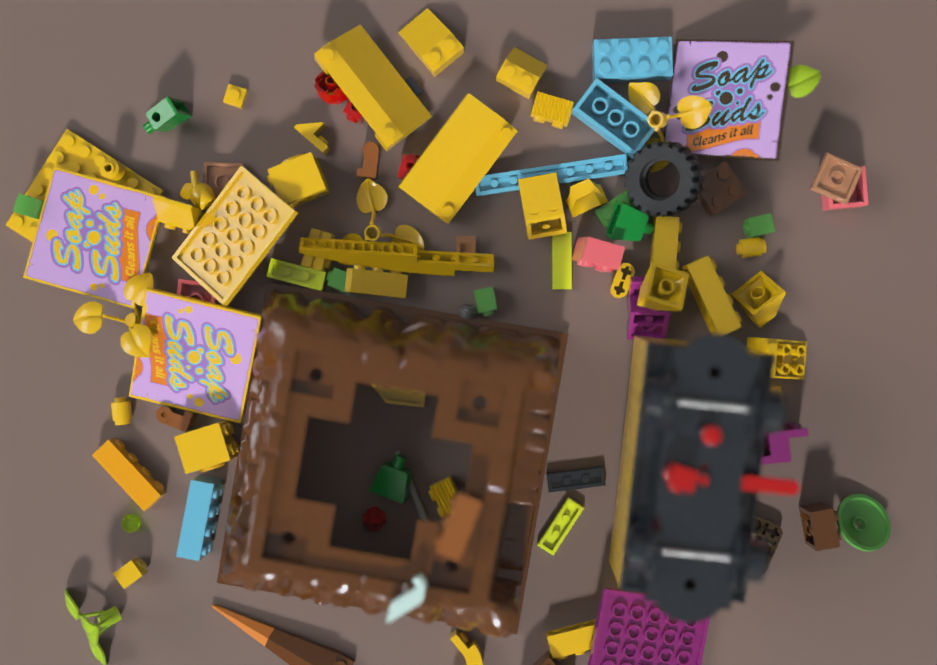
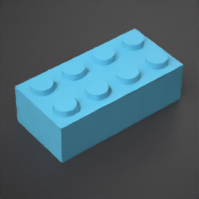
[592,37,673,83]
[571,78,655,159]
[176,475,224,561]

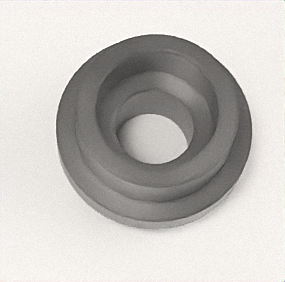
[459,303,478,319]

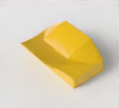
[565,178,608,218]

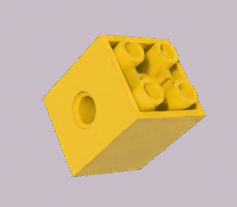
[267,152,331,208]
[174,420,240,474]

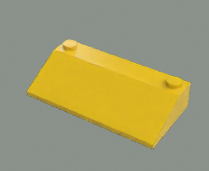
[314,24,432,151]
[398,93,518,224]

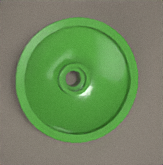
[836,494,891,551]

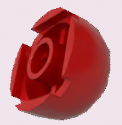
[314,71,349,105]

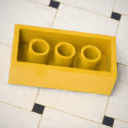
[680,255,742,335]

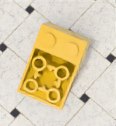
[518,172,567,240]
[747,337,807,380]

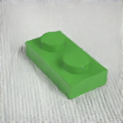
[594,190,635,228]

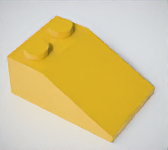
[398,8,464,77]
[153,195,206,234]

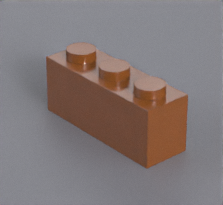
[435,490,485,562]

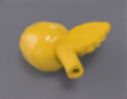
[180,171,216,210]

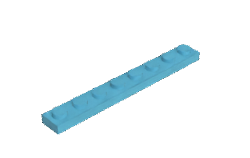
[475,154,628,197]

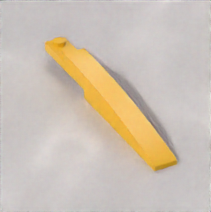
[299,237,494,276]

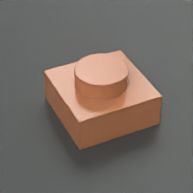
[456,236,476,253]

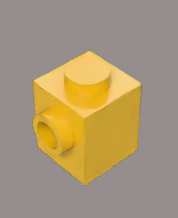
[113,556,148,589]

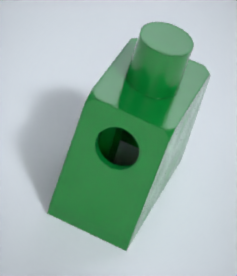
[143,96,192,134]
[605,200,655,241]
[370,454,412,504]

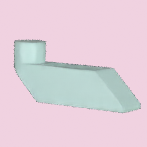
[386,573,427,623]

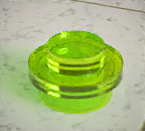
[121,513,141,533]

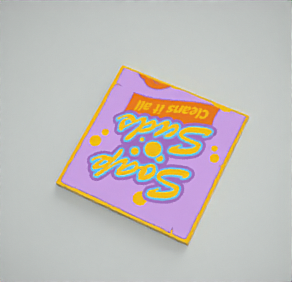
[23,166,165,308]
[129,287,263,423]

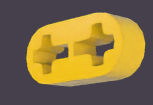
[610,263,635,298]

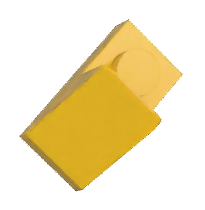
[294,122,330,155]

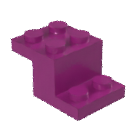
[626,276,671,340]
[762,422,809,465]

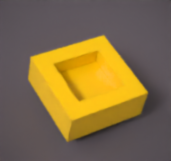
[223,84,248,109]

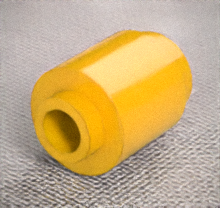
[99,159,125,181]
[736,237,766,259]
[111,397,133,425]

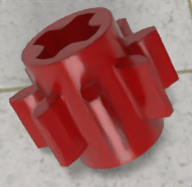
[362,507,386,531]

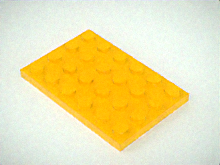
[172,166,298,306]

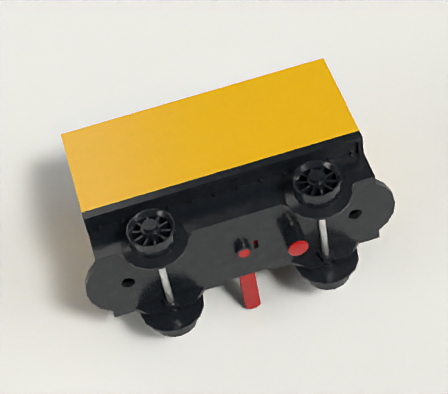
[609,334,800,623]

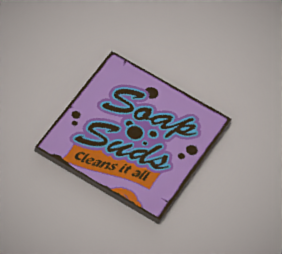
[663,39,795,161]

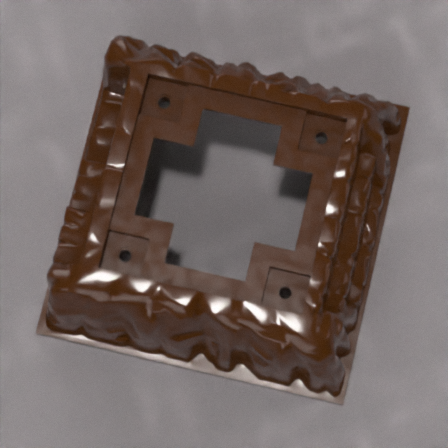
[217,282,569,638]

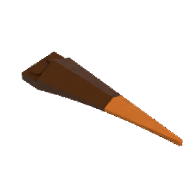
[211,604,356,665]

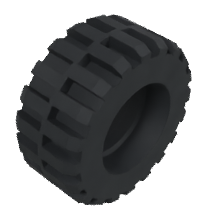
[624,141,704,217]

